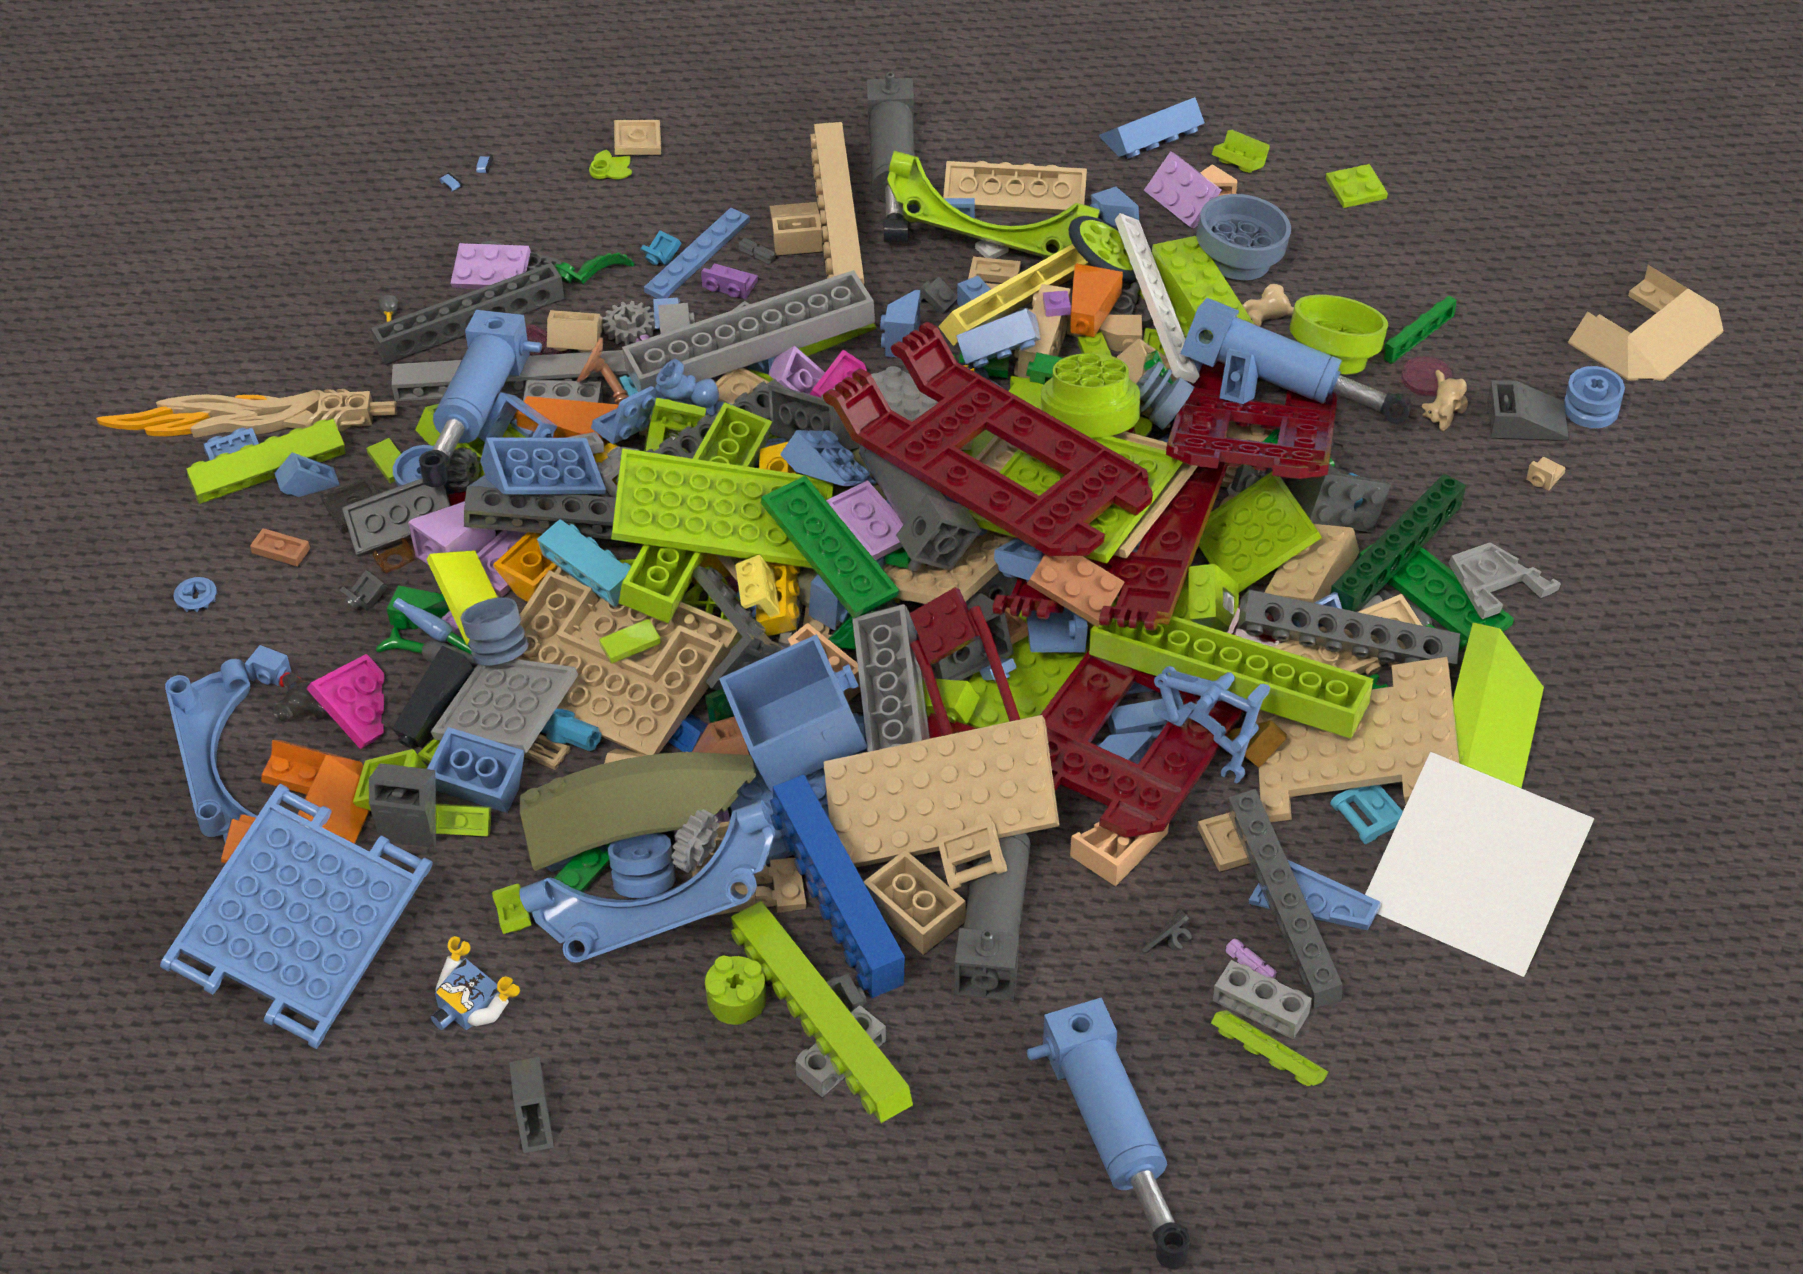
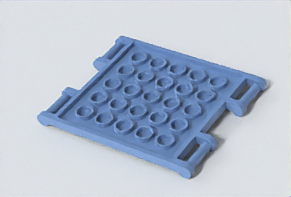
[160,784,433,1049]

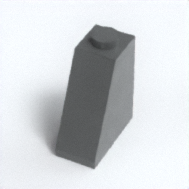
[509,1057,554,1153]

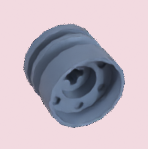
[1136,361,1194,430]
[460,598,529,666]

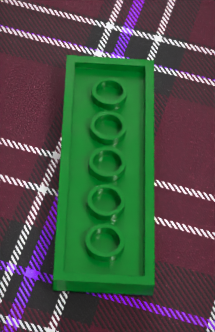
[760,475,899,619]
[1359,543,1514,641]

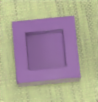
[1043,291,1071,317]

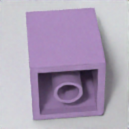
[408,502,496,565]

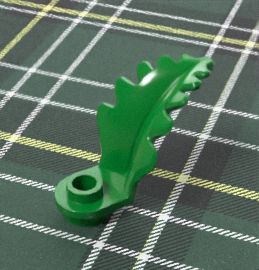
[554,252,635,284]

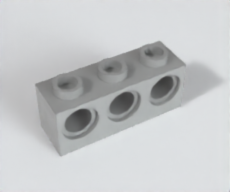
[523,380,603,403]
[1213,960,1312,1039]
[795,1005,886,1097]

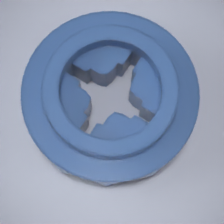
[174,577,218,613]

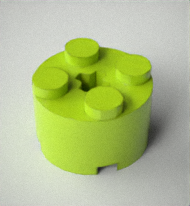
[705,956,767,1025]

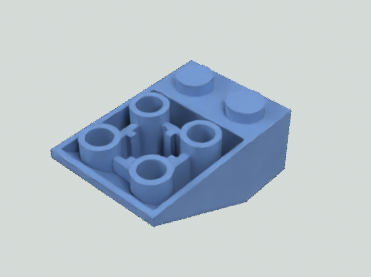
[780,430,876,486]

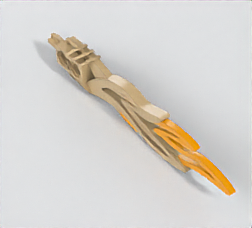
[96,389,397,438]

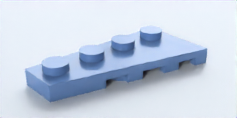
[1249,860,1381,930]

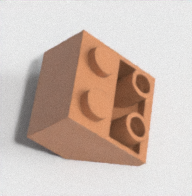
[692,716,749,755]

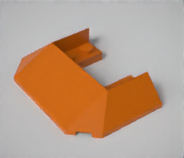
[221,740,370,863]

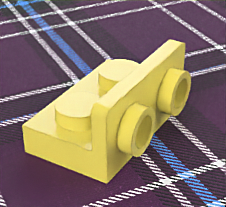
[736,555,780,618]

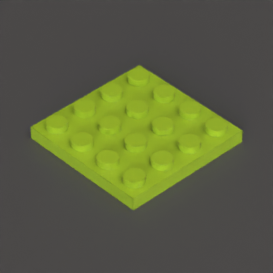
[1198,472,1322,592]

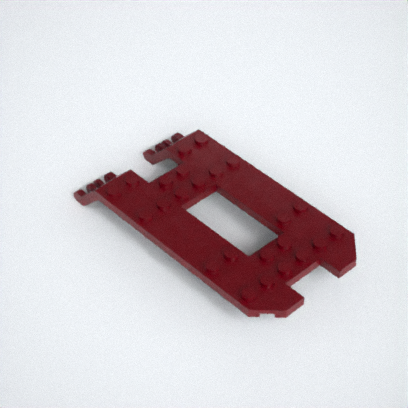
[823,322,1153,556]
[1166,359,1341,479]
[992,427,1228,631]
[1040,606,1293,838]

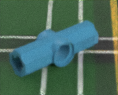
[541,709,601,751]

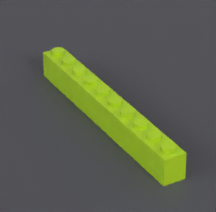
[731,901,913,1123]

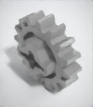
[603,301,655,346]
[671,809,720,873]

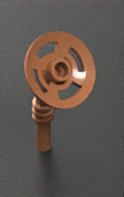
[577,337,638,433]

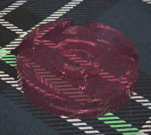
[1401,356,1452,397]

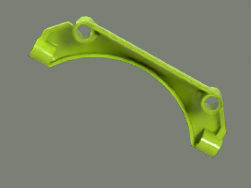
[887,150,1100,260]

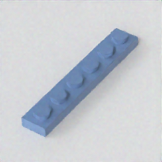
[644,208,750,299]

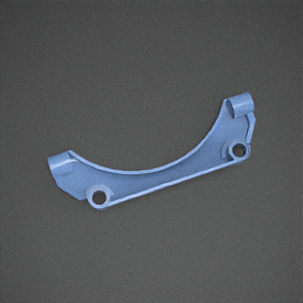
[165,659,257,843]
[520,801,775,962]

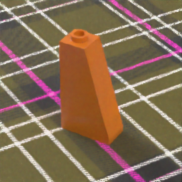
[1070,263,1123,337]
[514,396,618,446]

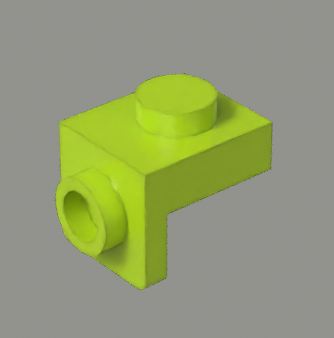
[492,884,531,934]

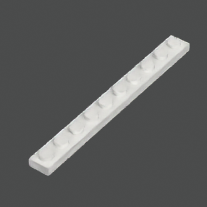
[1115,213,1199,383]

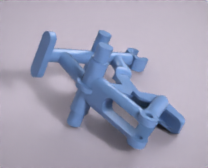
[1153,666,1270,783]

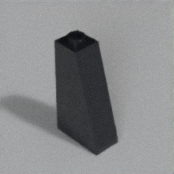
[392,646,474,748]

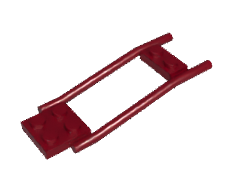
[909,587,1020,736]

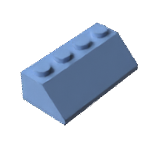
[1099,97,1205,159]

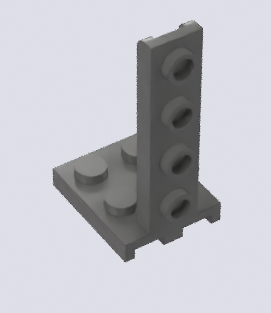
[693,566,783,690]

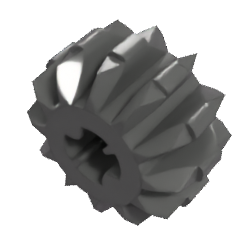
[445,448,480,492]

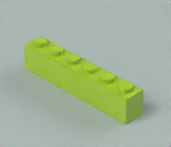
[186,419,345,504]

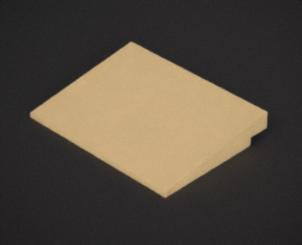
[515,567,742,755]

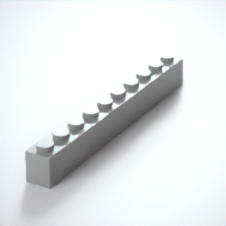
[392,350,629,401]

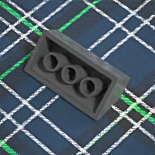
[768,384,859,450]

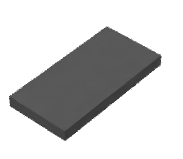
[342,478,451,556]

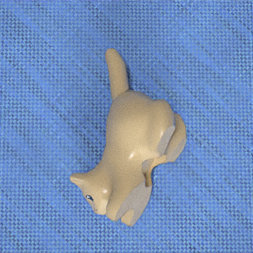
[1242,284,1294,326]
[1422,370,1468,431]

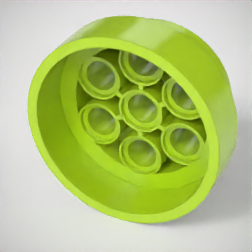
[1289,295,1388,374]
[1041,353,1140,438]

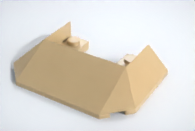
[1568,265,1723,380]

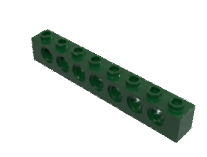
[1330,473,1466,612]

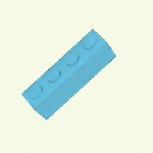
[537,519,631,607]

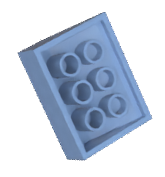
[481,437,606,494]

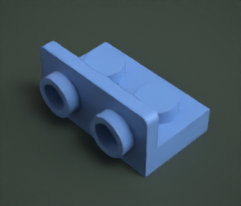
[204,428,259,461]

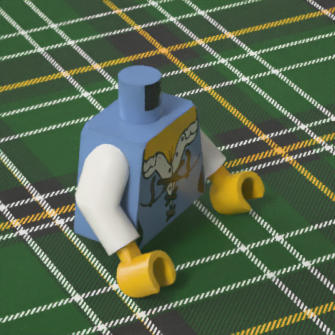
[431,936,520,1030]

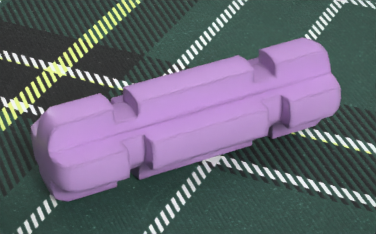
[1226,938,1277,979]

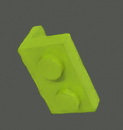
[1212,130,1270,172]

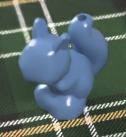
[655,358,719,416]

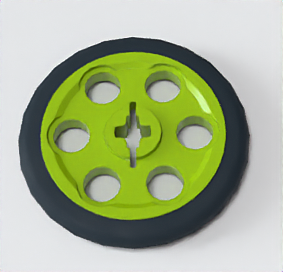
[1068,216,1138,282]

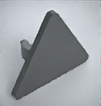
[1141,909,1192,953]

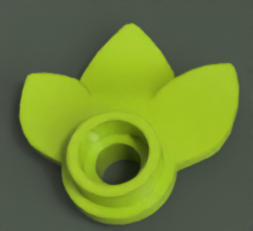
[589,150,632,179]

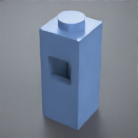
[1108,699,1168,738]

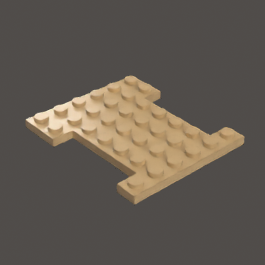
[1256,657,1460,822]

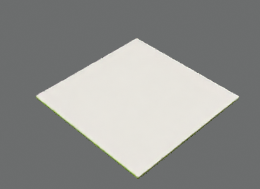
[1365,752,1594,977]

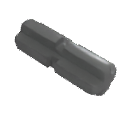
[738,238,776,264]

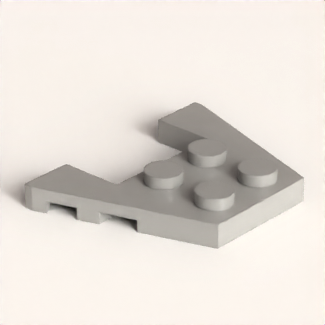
[1449,543,1561,619]

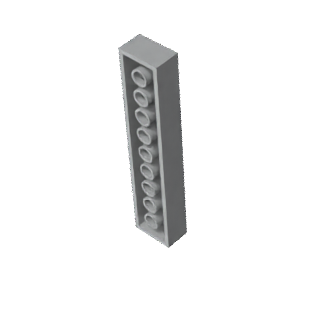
[622,270,875,392]

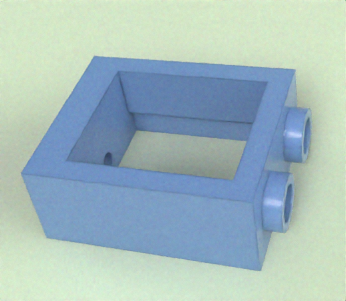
[477,392,557,442]

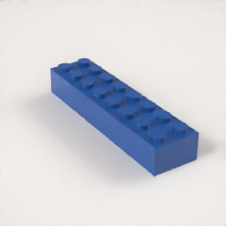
[770,774,905,998]

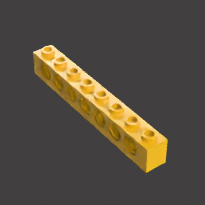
[756,442,800,636]

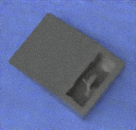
[1487,380,1569,440]
[369,763,436,848]

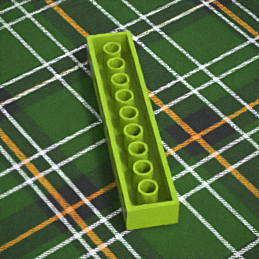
[618,402,772,624]
[1089,598,1373,739]

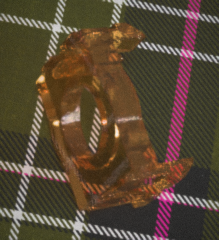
[373,538,414,574]

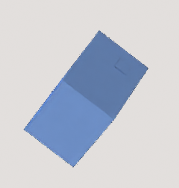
[719,634,868,792]

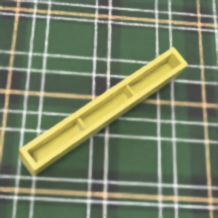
[939,244,1090,346]

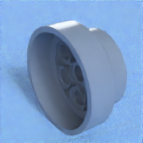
[1196,194,1291,280]

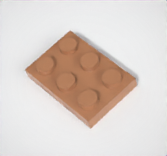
[1027,554,1124,627]

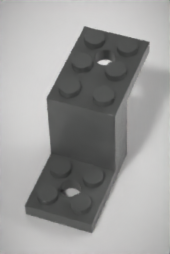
[1231,440,1391,533]
[935,571,1018,680]

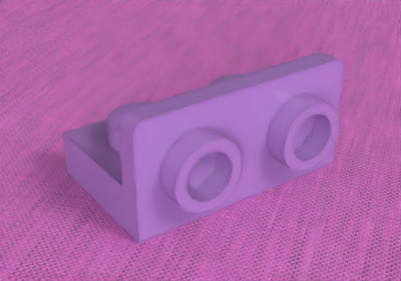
[701,263,758,299]

